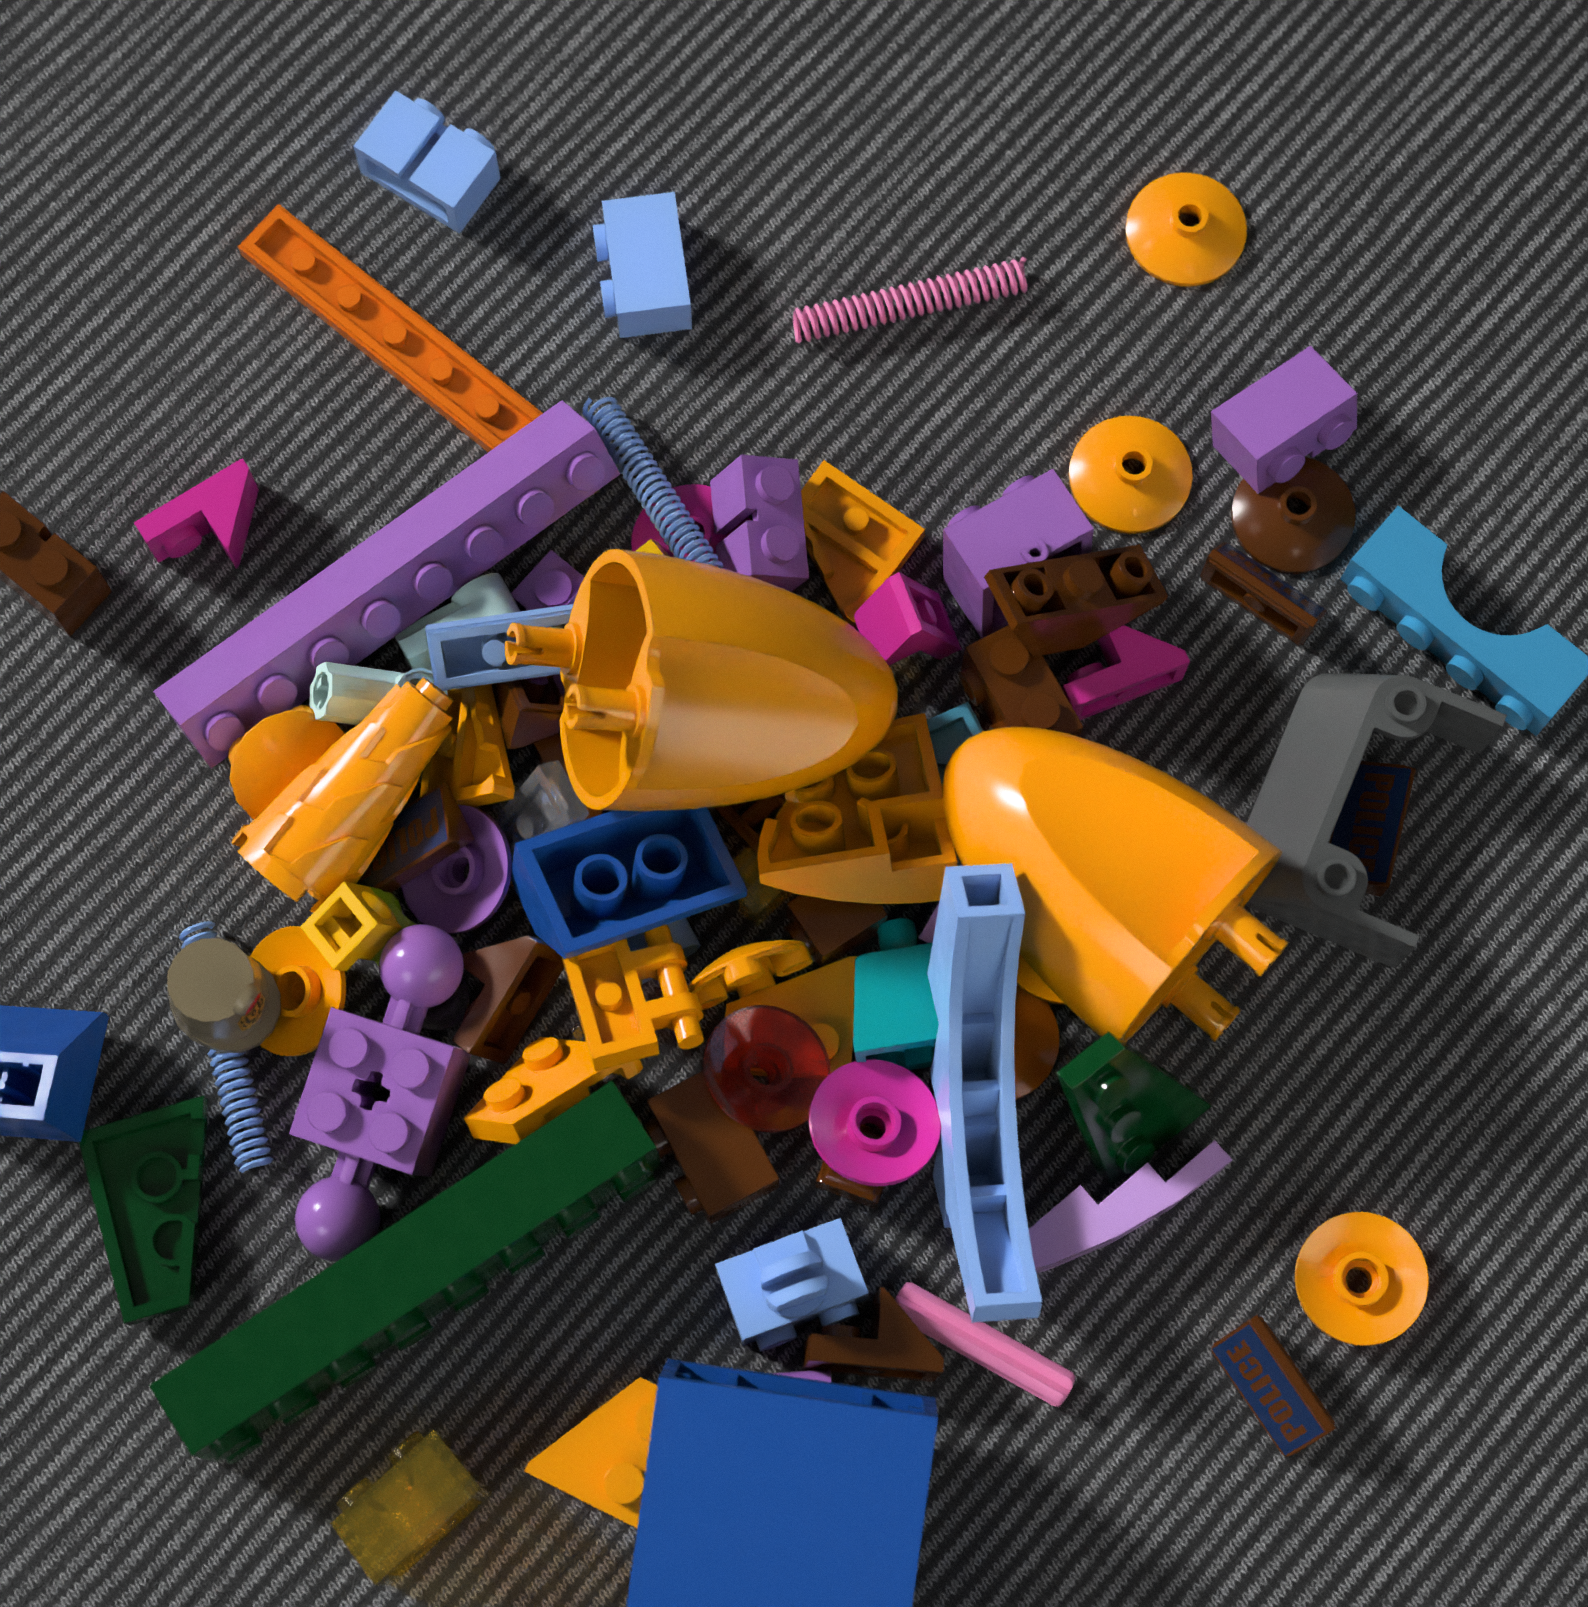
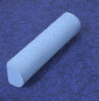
[425,604,573,691]

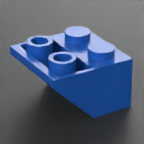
[0,1005,109,1142]

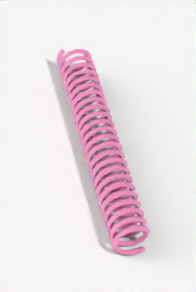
[793,257,1028,344]

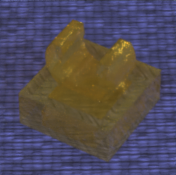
[733,846,792,928]

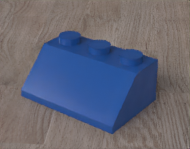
[511,807,748,959]

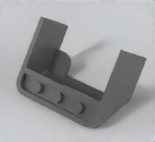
[1245,673,1507,969]

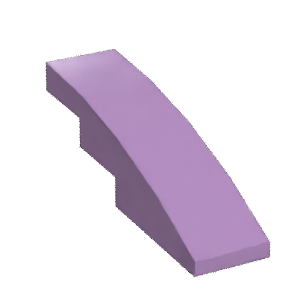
[1029,1140,1232,1273]

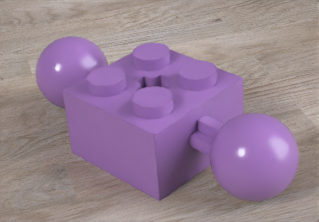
[289,924,471,1262]

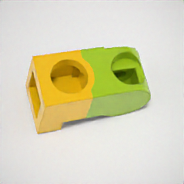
[300,881,417,971]

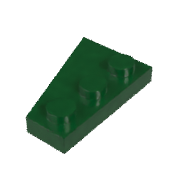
[1056,1031,1211,1186]
[79,1095,209,1326]

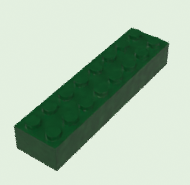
[149,1081,661,1465]

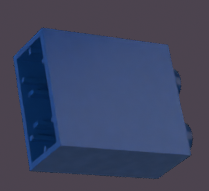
[626,1359,938,1607]

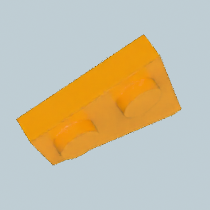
[420,684,515,807]
[464,1037,643,1144]
[524,1377,658,1529]

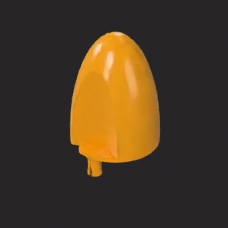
[505,549,898,811]
[942,727,1289,1042]

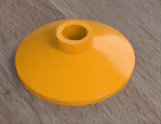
[1126,173,1247,287]
[1069,416,1192,534]
[250,926,346,1057]
[1295,1212,1428,1346]

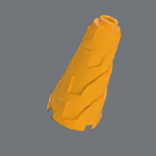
[231,677,453,913]

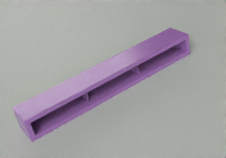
[153,400,620,768]

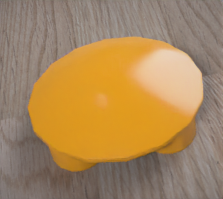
[228,705,345,819]
[688,940,813,1010]

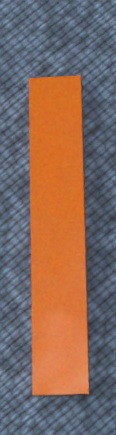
[238,204,543,452]

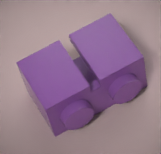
[1211,346,1357,494]
[710,455,809,592]

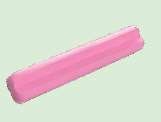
[895,1282,1075,1406]

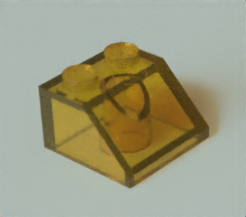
[330,1429,493,1586]

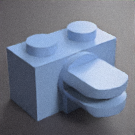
[715,1218,869,1351]

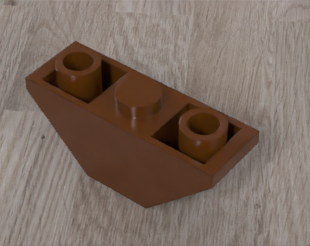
[984,544,1168,657]

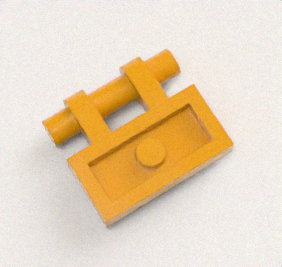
[562,925,704,1071]

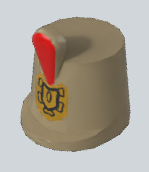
[167,938,281,1053]

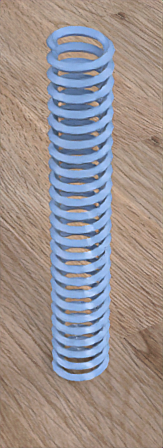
[582,397,723,568]
[179,921,273,1173]

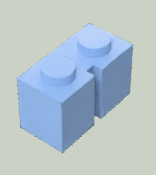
[353,90,501,234]
[593,192,692,338]

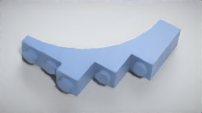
[927,863,1042,1323]

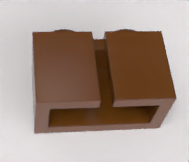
[0,491,112,637]
[643,1063,779,1225]

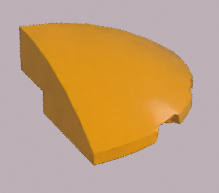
[757,713,958,904]

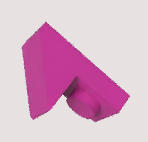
[134,458,259,568]
[854,572,961,665]
[1062,625,1190,720]

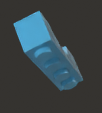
[1340,506,1588,736]

